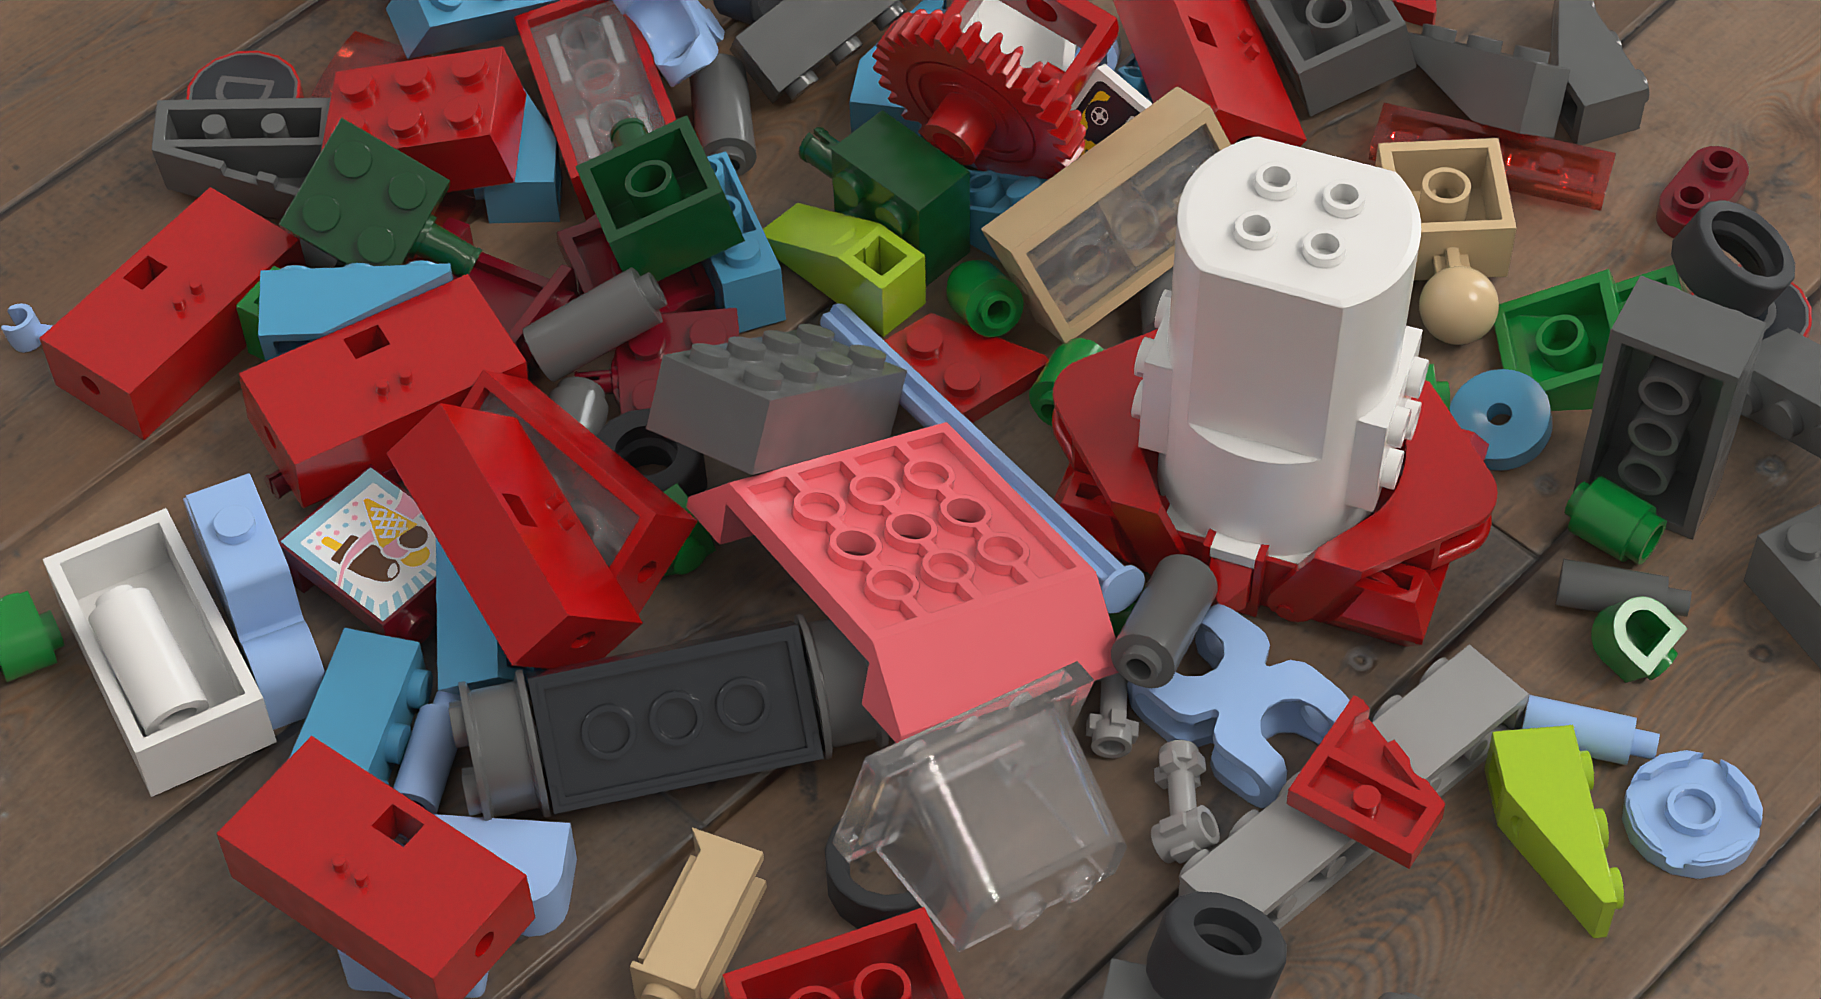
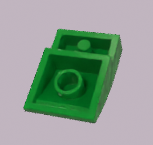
[1494,264,1688,411]

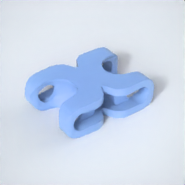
[612,0,725,87]
[1127,604,1350,808]

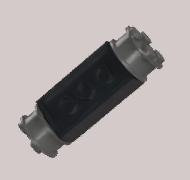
[448,614,889,821]

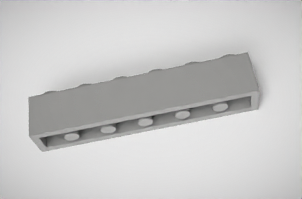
[1178,644,1529,930]

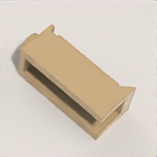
[630,827,767,999]

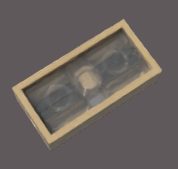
[981,86,1231,344]

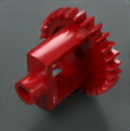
[872,0,1119,180]

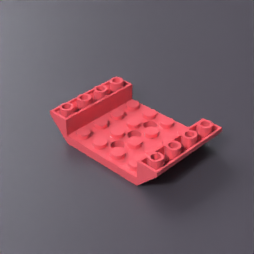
[687,422,1119,746]

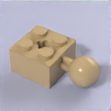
[1375,138,1516,345]

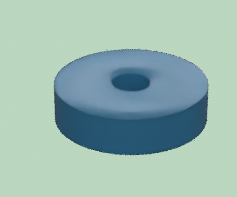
[1450,369,1553,470]

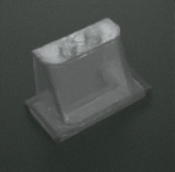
[832,661,1126,952]

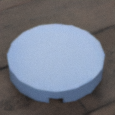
[1622,750,1763,879]

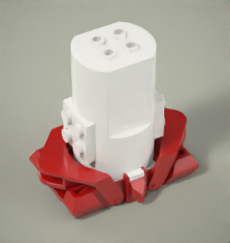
[1052,136,1498,647]

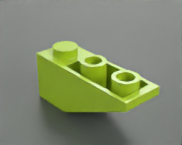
[763,203,926,337]
[1484,725,1624,938]

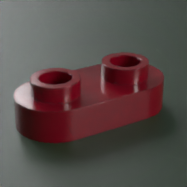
[1656,146,1749,238]

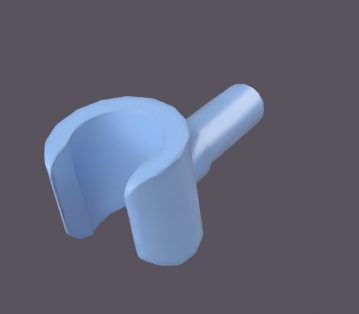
[1,303,53,353]

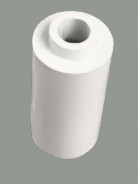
[88,584,209,736]

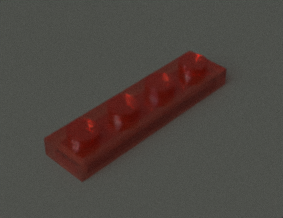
[1369,103,1616,211]

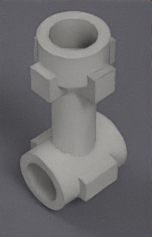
[1086,638,1139,758]
[1151,740,1220,864]

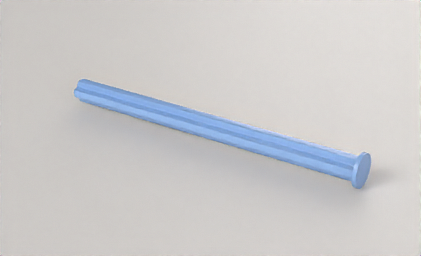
[820,303,1145,613]

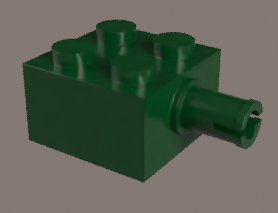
[798,110,970,287]
[575,115,745,282]
[279,117,483,278]

